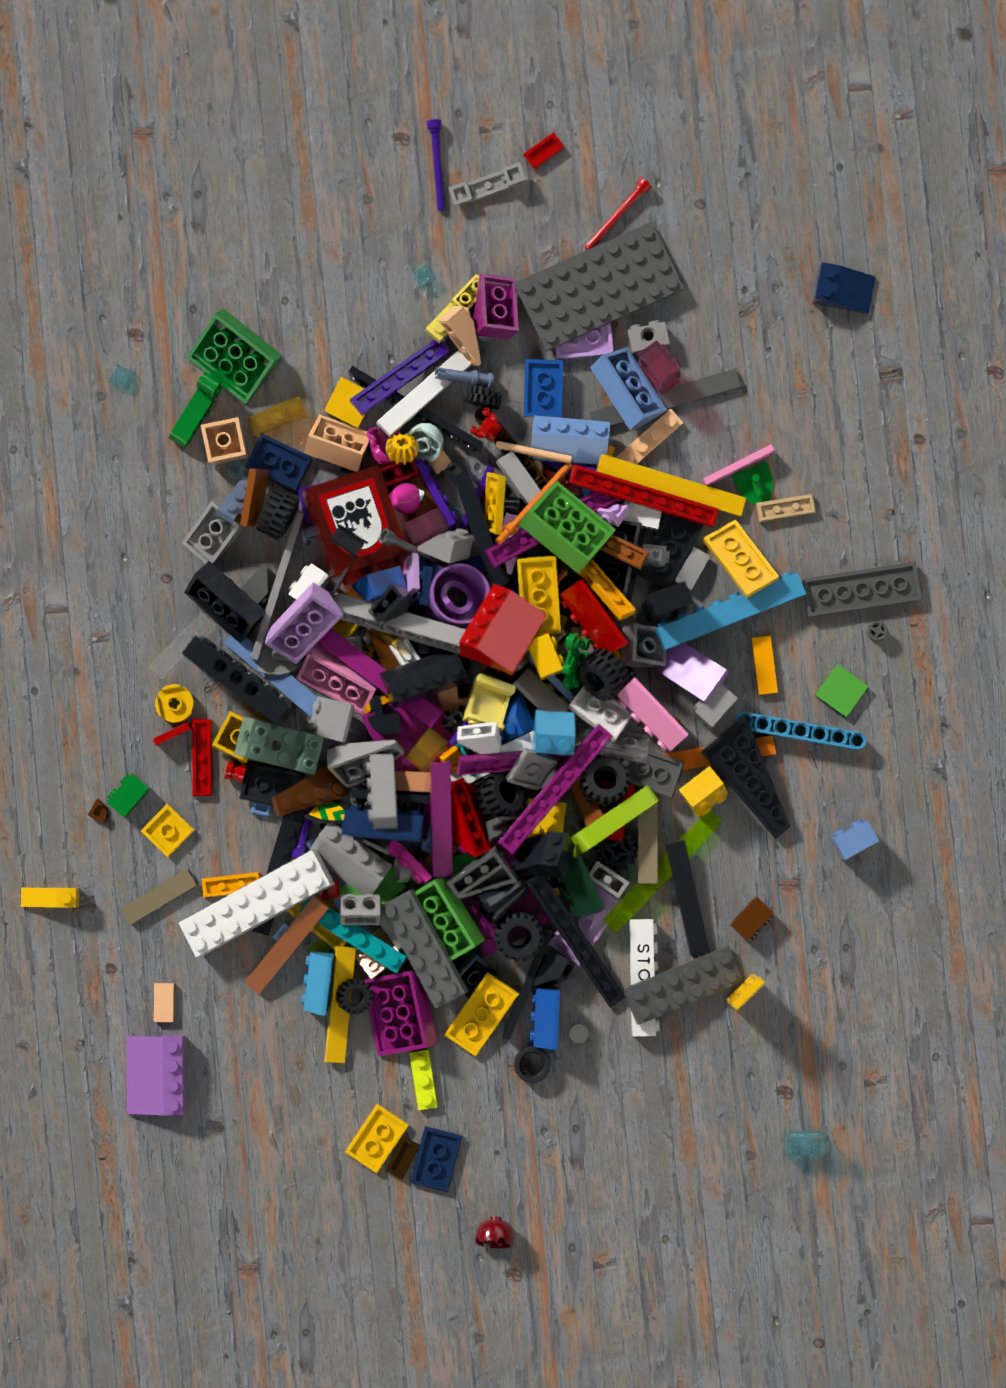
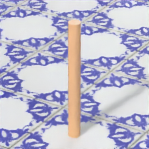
[495,441,572,463]

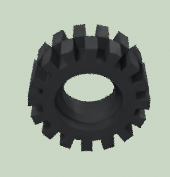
[466,385,503,410]
[336,978,373,1015]

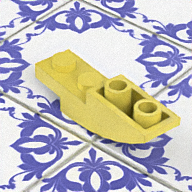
[425,274,479,343]

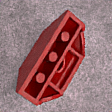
[451,778,490,857]

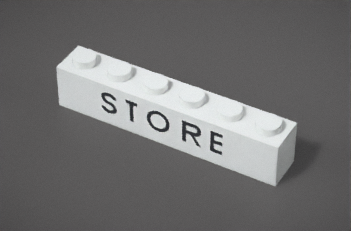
[629,919,659,1036]

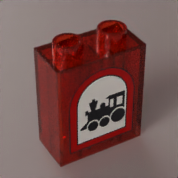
[301,465,408,586]

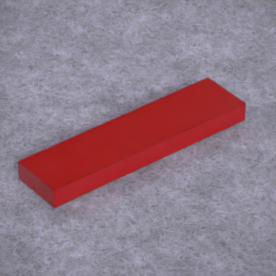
[192,719,212,796]

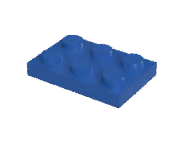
[523,359,563,418]

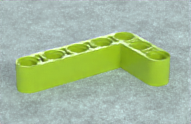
[571,785,659,858]

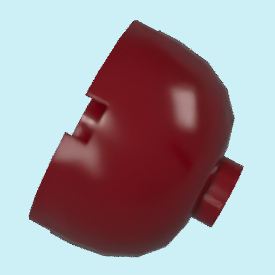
[475,1216,514,1249]

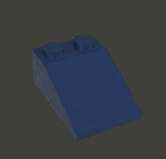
[812,262,876,314]

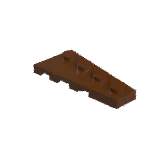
[271,765,348,817]

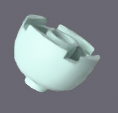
[407,423,444,462]

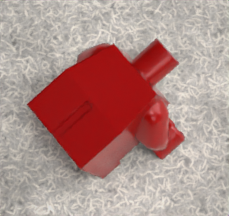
[469,408,503,443]

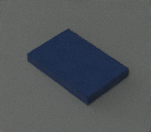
[245,433,313,492]
[410,1126,462,1193]

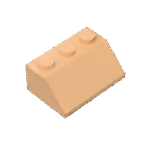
[304,414,370,472]

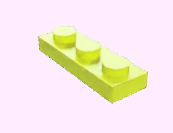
[410,1049,438,1110]

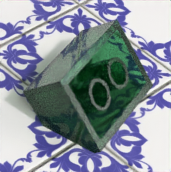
[554,855,605,920]

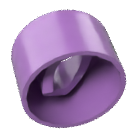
[425,564,490,629]

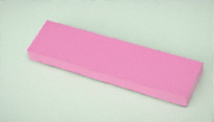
[702,444,774,486]

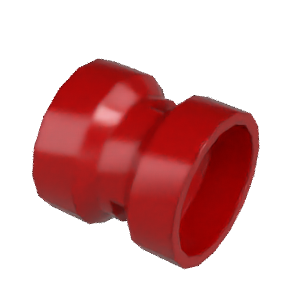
[224,760,248,783]

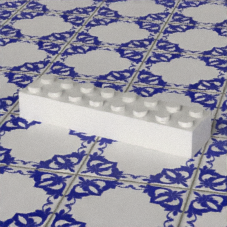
[179,850,335,957]

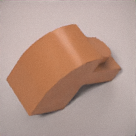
[438,687,470,711]

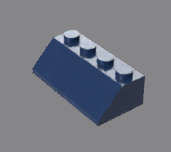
[341,805,425,841]

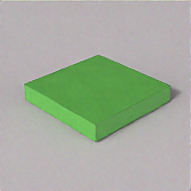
[815,664,869,717]

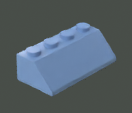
[590,347,667,430]
[531,415,611,466]

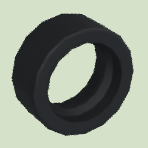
[514,1046,551,1083]

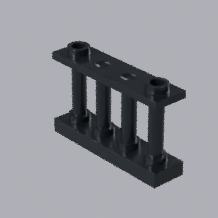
[351,788,431,845]

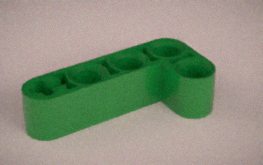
[169,372,223,448]

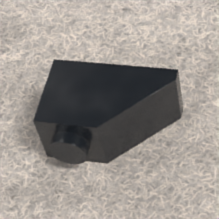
[368,583,416,625]

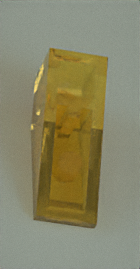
[247,396,307,436]

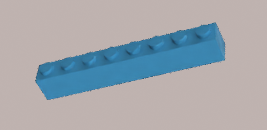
[654,572,806,651]

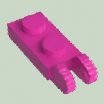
[387,840,431,885]

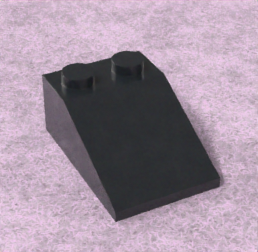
[512,831,576,878]

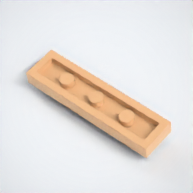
[616,409,683,464]

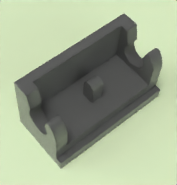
[485,816,519,842]

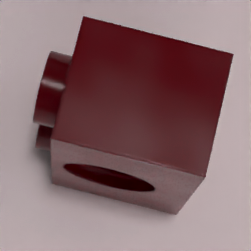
[377,459,419,490]

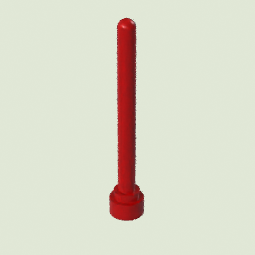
[585,177,652,250]

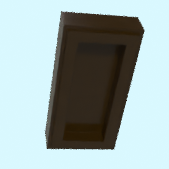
[385,1136,420,1180]

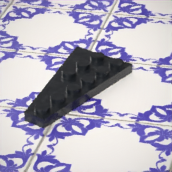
[701,714,790,839]

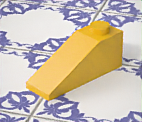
[21,887,79,908]

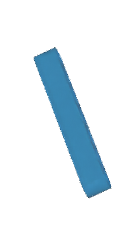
[734,712,867,750]

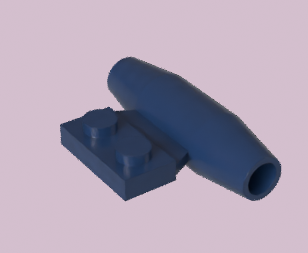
[406,557,433,617]

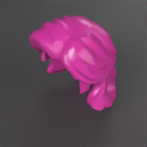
[366,426,400,465]

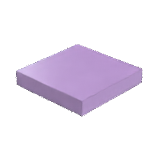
[399,553,420,596]

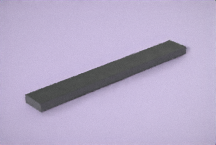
[590,368,741,426]

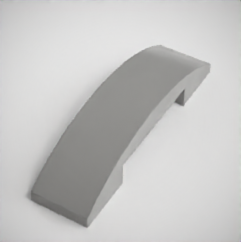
[449,162,526,206]

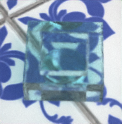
[410,261,436,289]
[109,365,135,390]

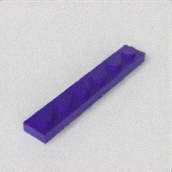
[350,340,451,416]

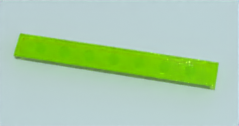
[603,811,723,933]

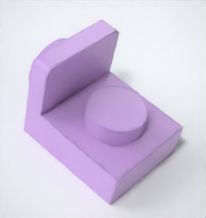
[597,504,630,526]

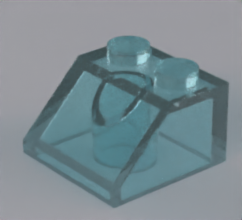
[783,1130,826,1160]

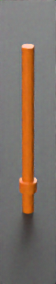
[496,463,573,545]

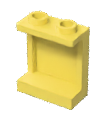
[463,674,516,732]

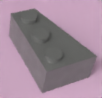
[447,846,518,899]

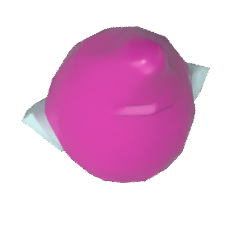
[386,483,424,515]

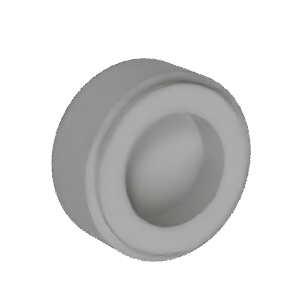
[569,1023,588,1043]

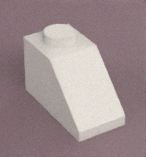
[457,722,501,754]

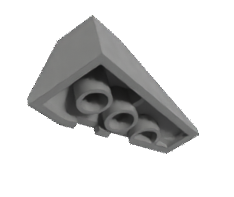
[327,740,405,788]

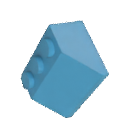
[301,951,335,1016]

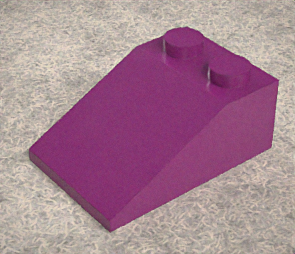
[474,273,519,340]

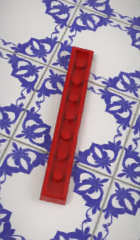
[568,464,719,528]

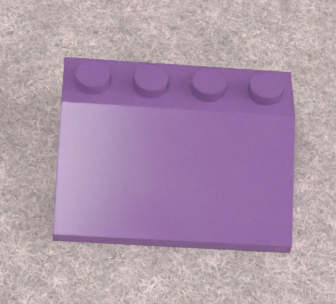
[126,1035,186,1115]

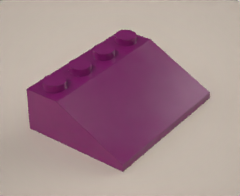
[362,970,438,1056]

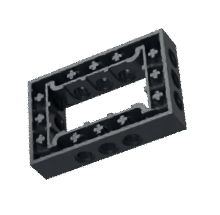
[181,635,295,727]

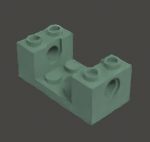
[234,717,324,775]

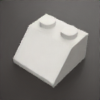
[289,563,331,600]

